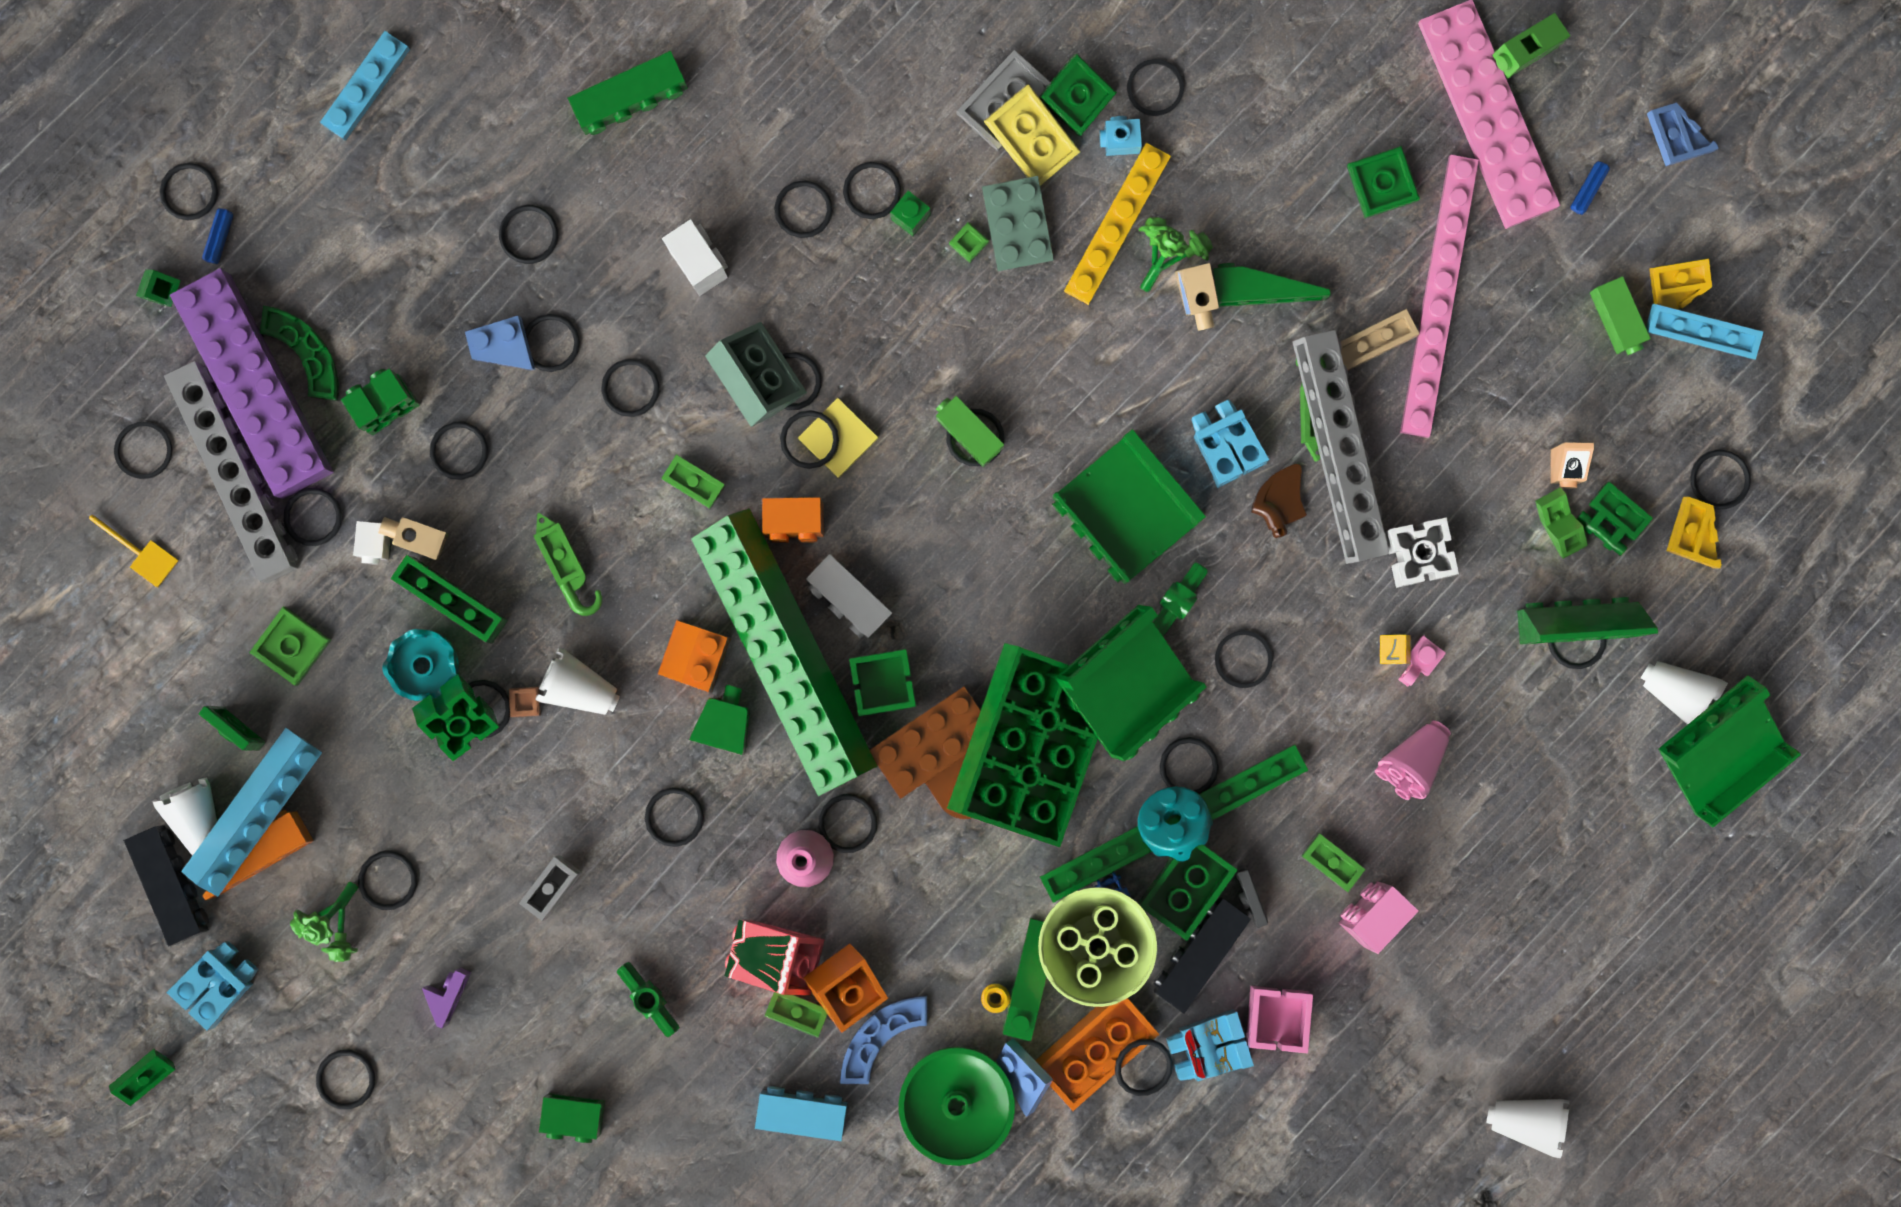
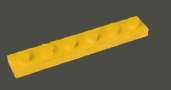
[1064,143,1171,305]

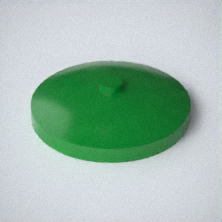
[898,1047,1015,1166]

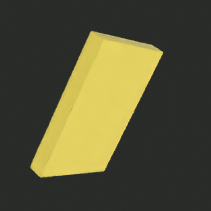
[984,84,1080,186]

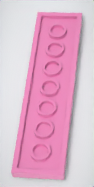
[1418,0,1560,229]

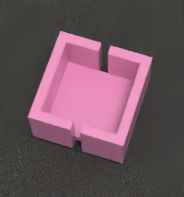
[1246,986,1313,1053]

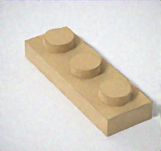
[1341,309,1420,371]

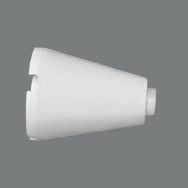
[535,647,620,715]
[1641,661,1728,725]
[152,778,217,856]
[1487,1099,1569,1158]

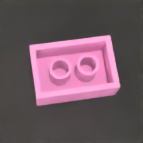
[1339,881,1418,954]

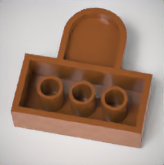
[870,687,981,819]

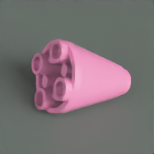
[1375,720,1451,800]
[776,830,834,887]

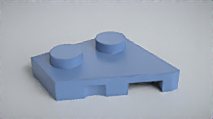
[1647,103,1719,166]
[465,316,535,370]
[996,1038,1053,1117]

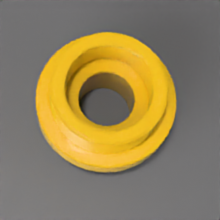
[981,983,1010,1013]

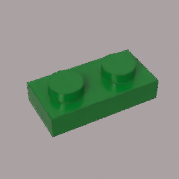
[109,1049,176,1106]

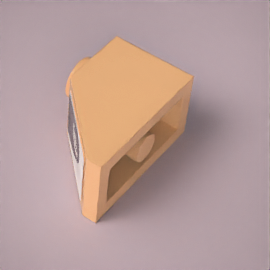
[1551,442,1594,489]

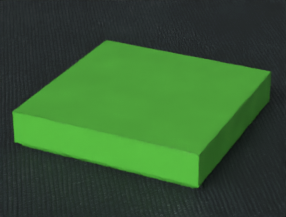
[249,606,331,686]

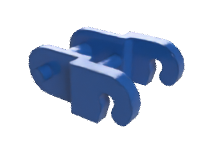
[1095,872,1131,898]

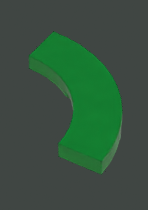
[259,305,339,401]

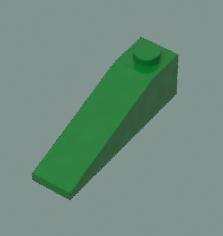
[1212,263,1330,307]
[1002,918,1047,1041]

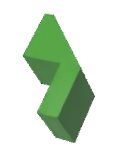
[1535,488,1588,559]

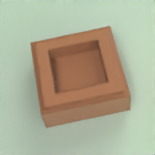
[509,687,541,717]

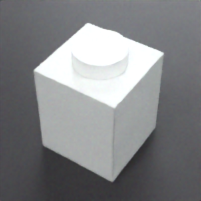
[353,521,391,565]

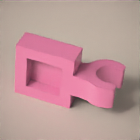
[1398,635,1446,687]

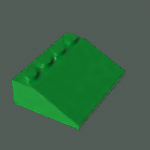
[1517,597,1658,645]

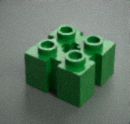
[340,368,420,436]
[412,674,499,761]

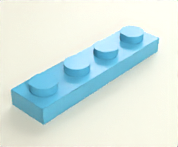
[320,31,410,141]
[1646,304,1764,360]

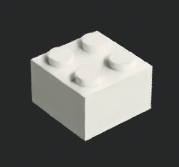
[662,219,728,296]

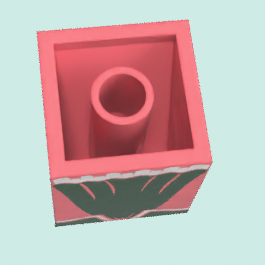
[724,919,825,995]

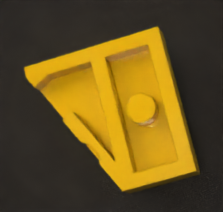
[1649,259,1712,310]
[1666,496,1722,569]

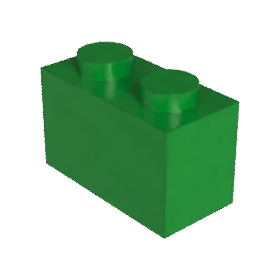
[539,1093,605,1143]

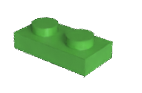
[661,455,726,509]
[1301,833,1366,892]
[765,992,827,1038]

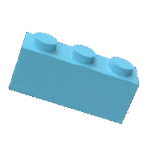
[755,1086,848,1141]

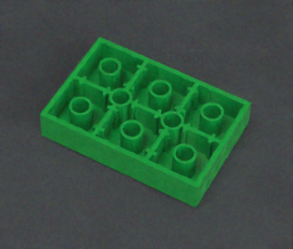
[947,643,1098,847]

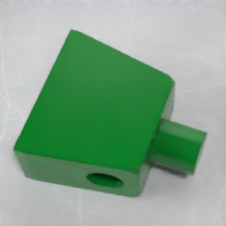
[689,684,750,755]

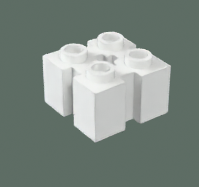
[1385,517,1459,588]

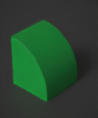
[136,269,181,307]

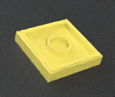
[798,398,878,479]

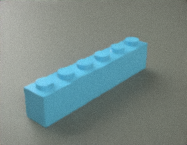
[181,728,322,897]

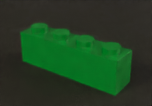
[567,51,688,135]
[390,555,508,644]

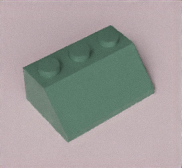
[705,322,807,427]

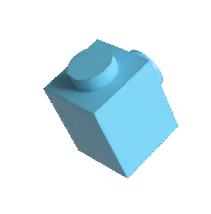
[1099,116,1142,156]

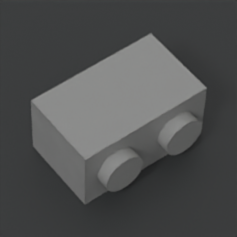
[519,855,583,921]

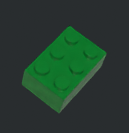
[1138,845,1237,941]

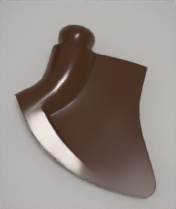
[1251,464,1307,539]

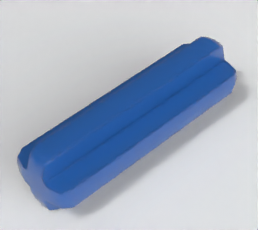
[1570,161,1610,215]
[202,208,233,264]

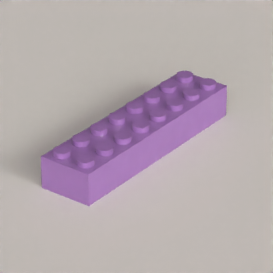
[170,268,334,499]

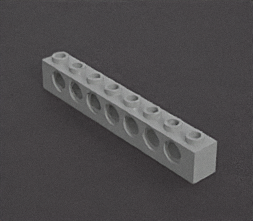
[1292,330,1389,564]
[164,361,298,583]

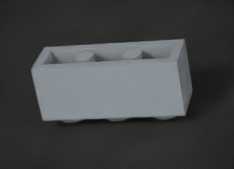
[806,554,893,639]

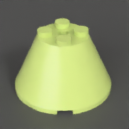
[1038,887,1157,1007]

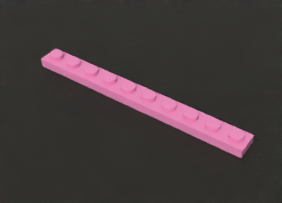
[1400,155,1479,438]

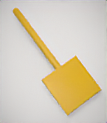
[89,515,179,588]

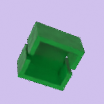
[849,649,916,716]

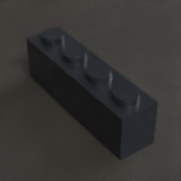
[123,825,209,947]
[1153,897,1251,1014]

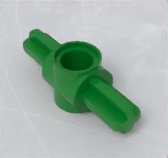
[1153,562,1208,637]
[617,962,680,1037]

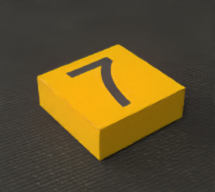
[1380,635,1411,664]

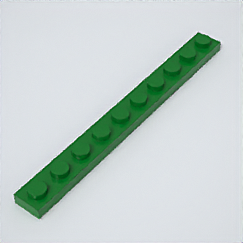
[1040,745,1308,903]

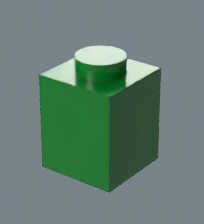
[890,191,931,237]

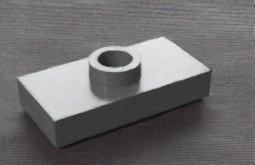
[1235,868,1268,928]

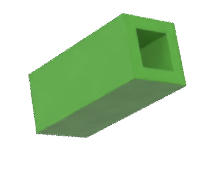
[1492,13,1571,78]
[1589,276,1651,355]
[936,396,1004,468]

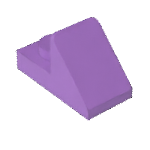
[422,968,471,1028]

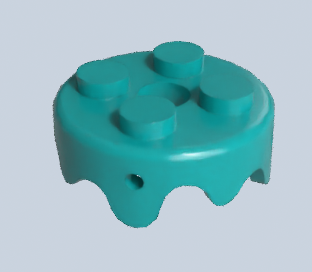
[382,629,459,701]
[1138,786,1213,861]

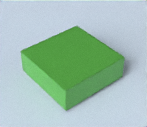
[949,222,989,263]

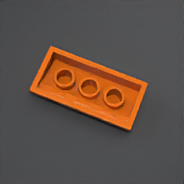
[1035,998,1160,1111]

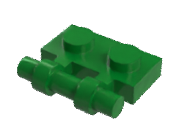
[1576,482,1653,556]

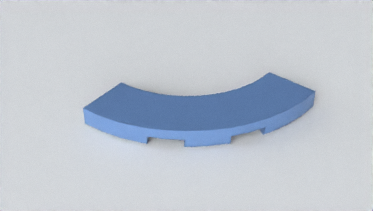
[840,996,927,1084]

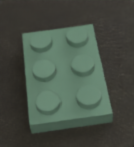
[982,176,1054,272]

